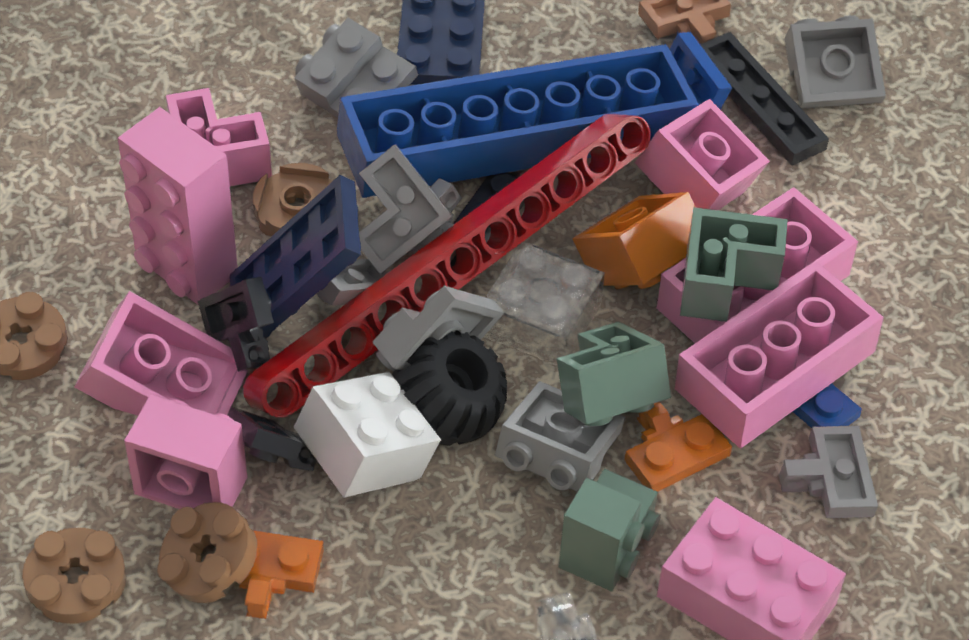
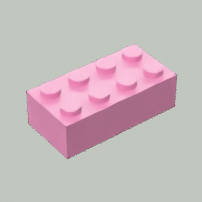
[118,107,238,305]
[657,187,858,343]
[675,261,884,449]

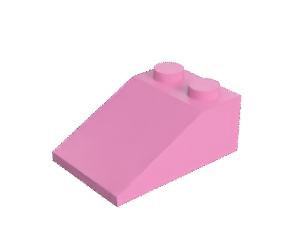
[74,291,248,416]

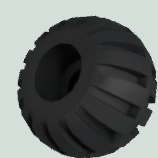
[392,330,507,446]

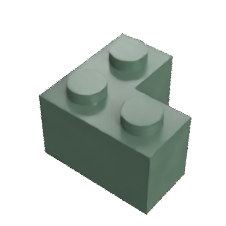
[680,207,788,322]
[556,321,671,426]
[558,468,661,592]

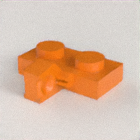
[624,402,732,492]
[239,530,324,619]

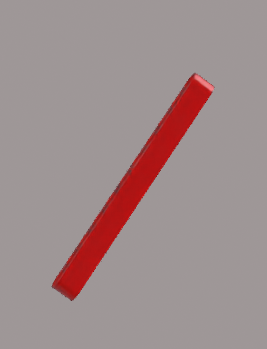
[243,114,651,418]

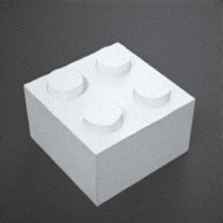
[294,372,441,498]

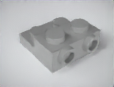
[784,16,886,109]
[294,18,418,118]
[373,286,504,371]
[495,381,625,492]

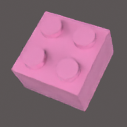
[635,99,770,210]
[124,394,248,509]

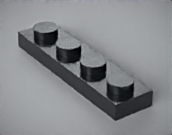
[700,32,829,166]

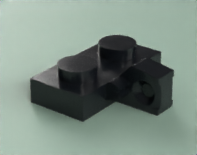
[198,277,274,372]
[228,406,317,471]

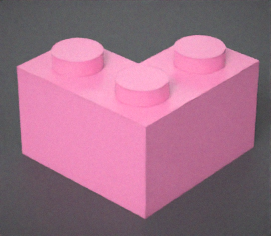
[166,88,272,186]

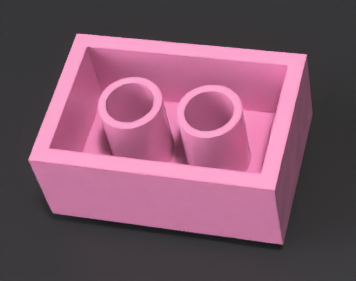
[657,497,846,640]

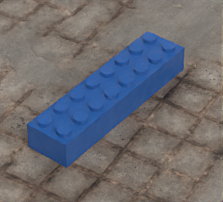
[337,44,699,198]

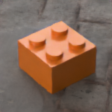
[572,192,696,289]

